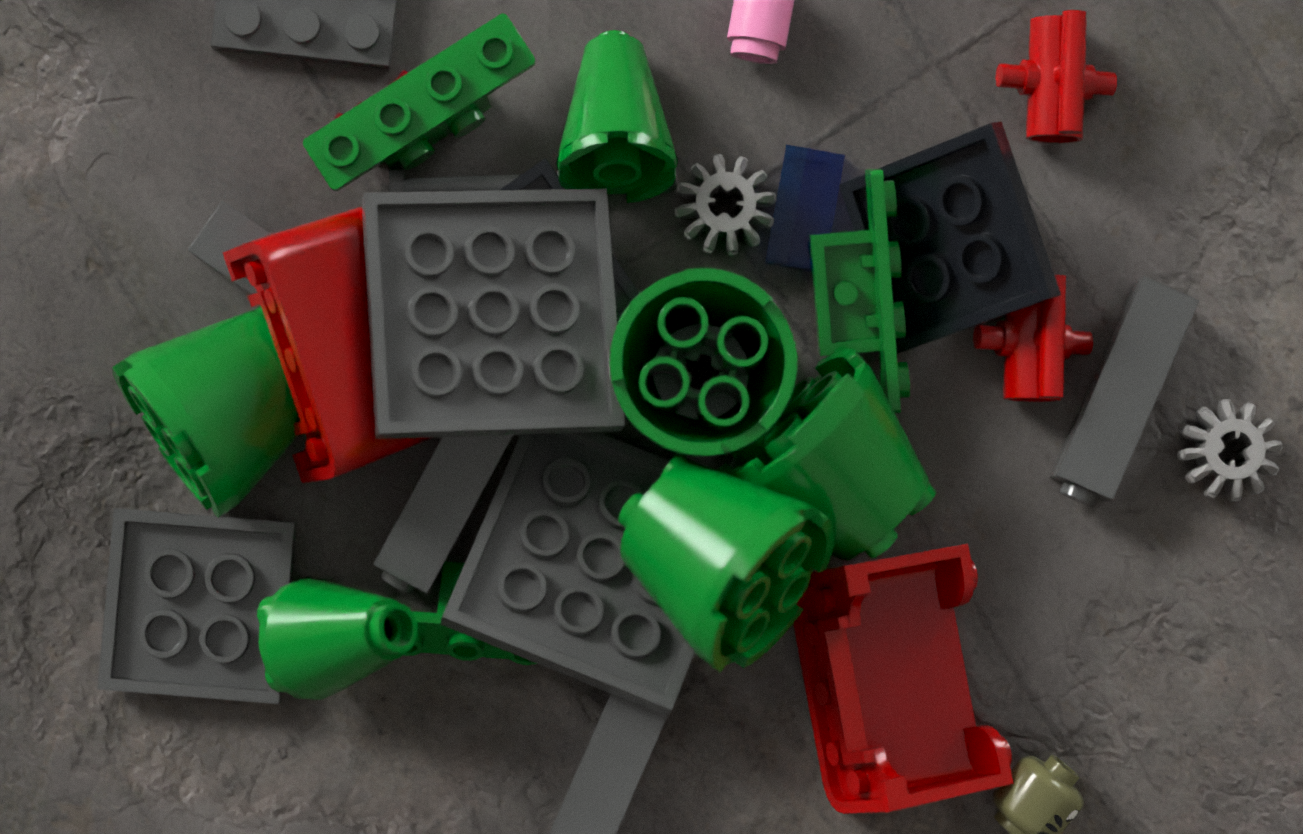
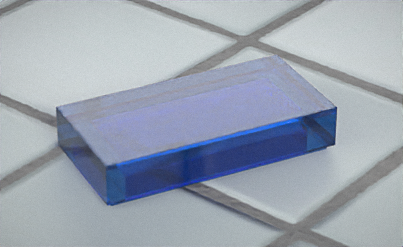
[765,144,845,272]

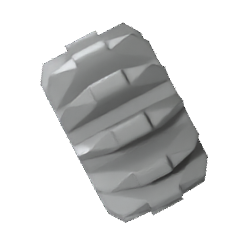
[675,154,776,257]
[1177,399,1283,502]

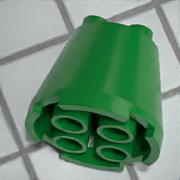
[610,268,797,457]
[112,305,301,518]
[718,348,936,561]
[618,455,835,672]

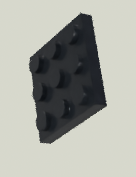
[838,121,1061,354]

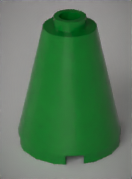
[556,30,678,203]

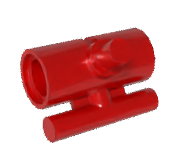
[995,10,1117,143]
[973,275,1094,402]

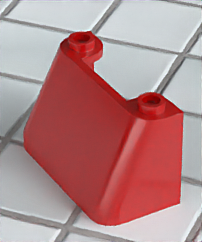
[222,206,434,483]
[793,543,1014,814]

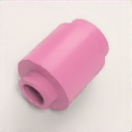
[727,0,794,64]

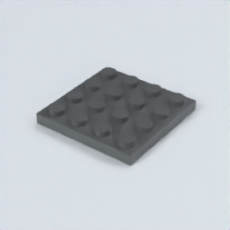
[362,189,625,439]
[440,432,695,717]

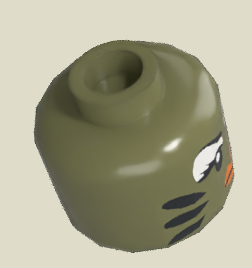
[993,754,1084,834]

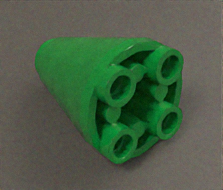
[257,578,418,700]

